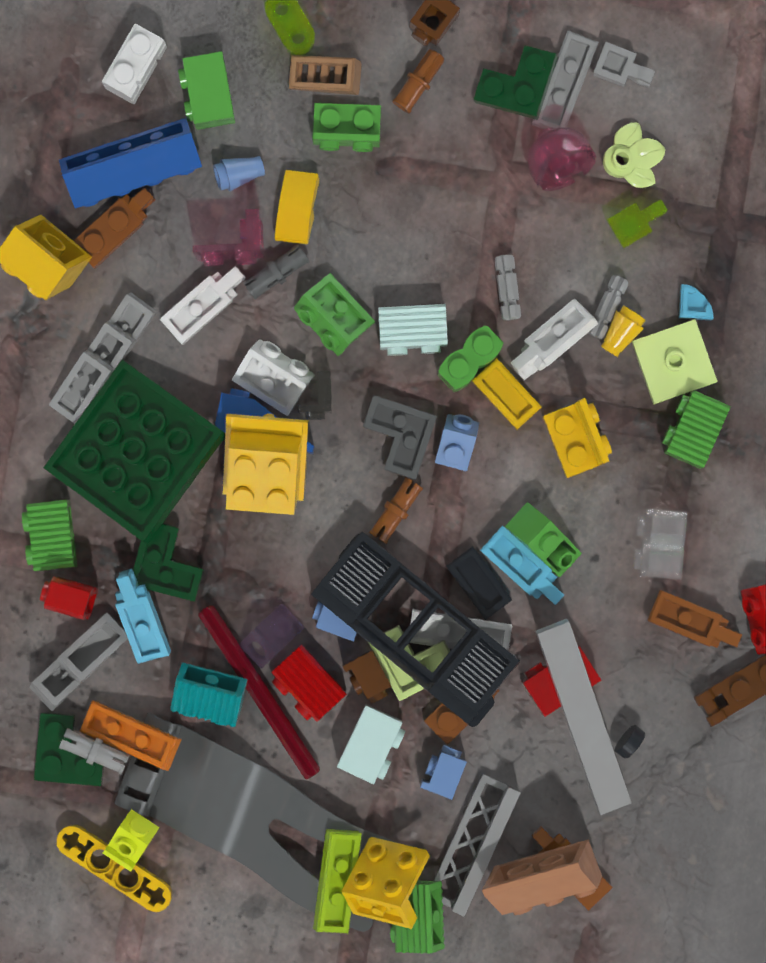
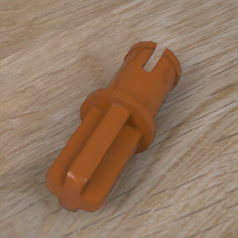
[392,49,444,114]

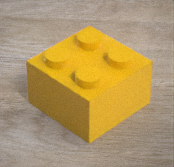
[0,215,92,300]

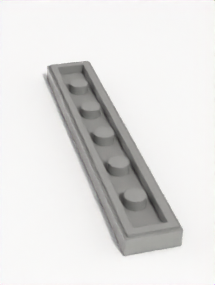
[535,619,632,815]

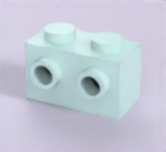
[337,704,406,785]

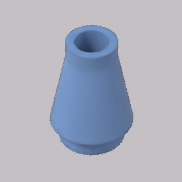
[213,156,265,192]

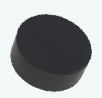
[614,725,645,759]

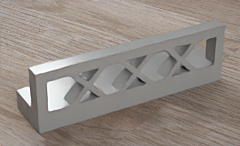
[433,773,521,917]

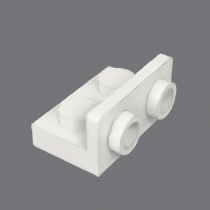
[232,339,315,416]

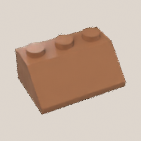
[482,839,602,915]

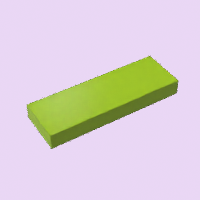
[313,829,362,933]

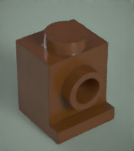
[409,0,460,46]
[342,650,391,704]

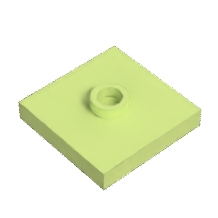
[631,319,717,405]

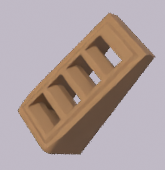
[289,55,362,95]

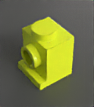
[103,809,160,872]

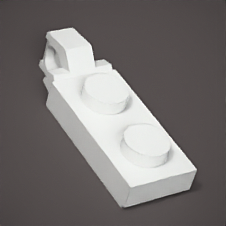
[160,266,246,345]
[511,299,598,380]

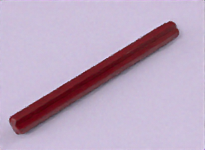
[198,605,320,779]

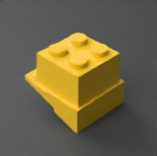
[223,413,308,515]

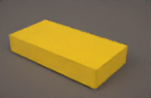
[472,358,542,430]

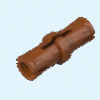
[369,477,423,544]

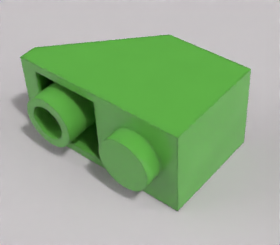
[505,502,582,578]

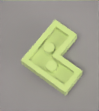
[368,625,450,701]

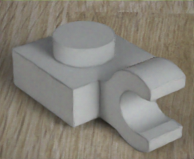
[593,42,655,88]

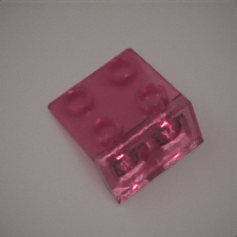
[192,209,264,266]

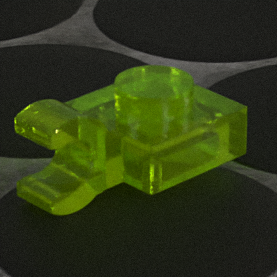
[606,199,668,250]

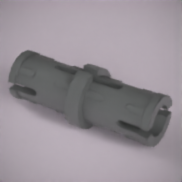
[243,244,310,300]

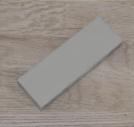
[532,31,599,136]

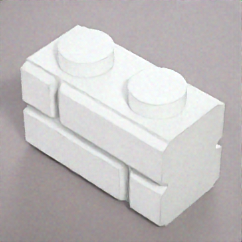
[102,24,167,104]

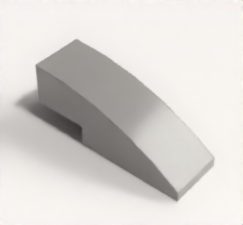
[29,613,128,711]

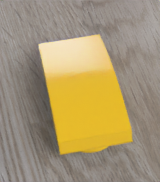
[275,170,320,244]

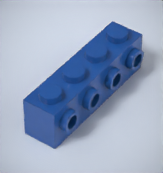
[59,118,202,209]

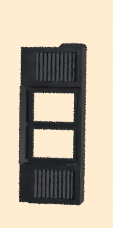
[311,531,520,727]

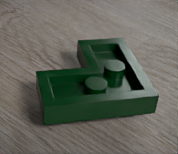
[473,45,558,120]
[133,524,204,602]
[34,712,104,786]

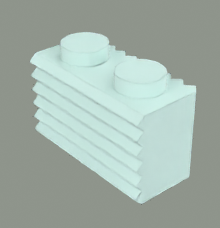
[378,304,448,356]

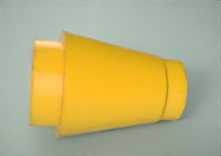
[601,305,646,357]

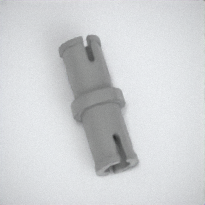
[59,728,130,774]

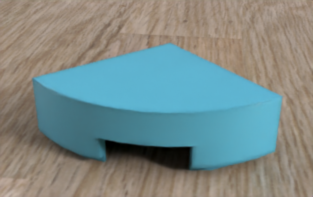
[679,284,713,320]

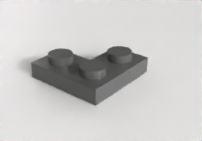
[363,395,437,480]

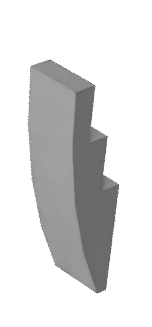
[49,292,157,424]

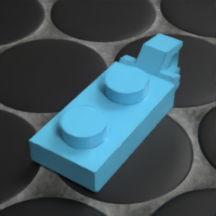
[480,525,564,605]
[115,569,171,664]

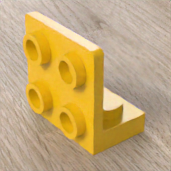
[542,398,612,479]
[341,837,430,929]

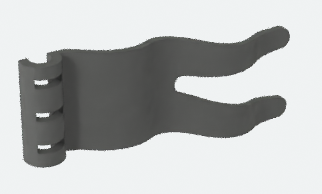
[114,713,394,932]

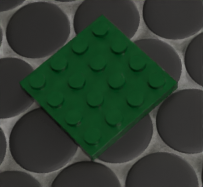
[43,360,225,544]

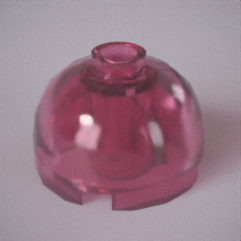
[528,127,597,191]

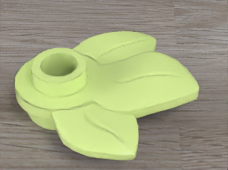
[603,122,665,188]

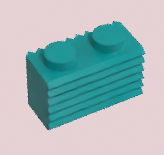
[170,662,248,728]

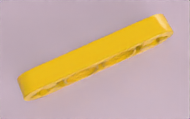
[57,825,172,912]

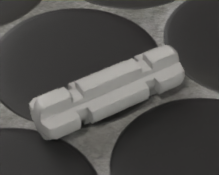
[495,255,521,321]
[588,275,628,340]

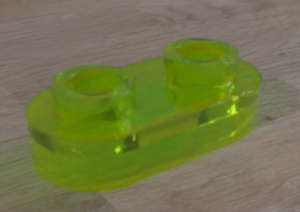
[265,0,315,55]

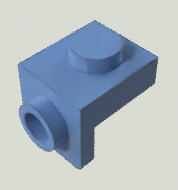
[435,414,479,471]

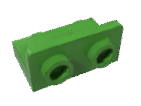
[312,103,381,152]
[294,273,375,356]

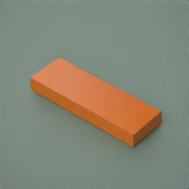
[79,700,182,771]

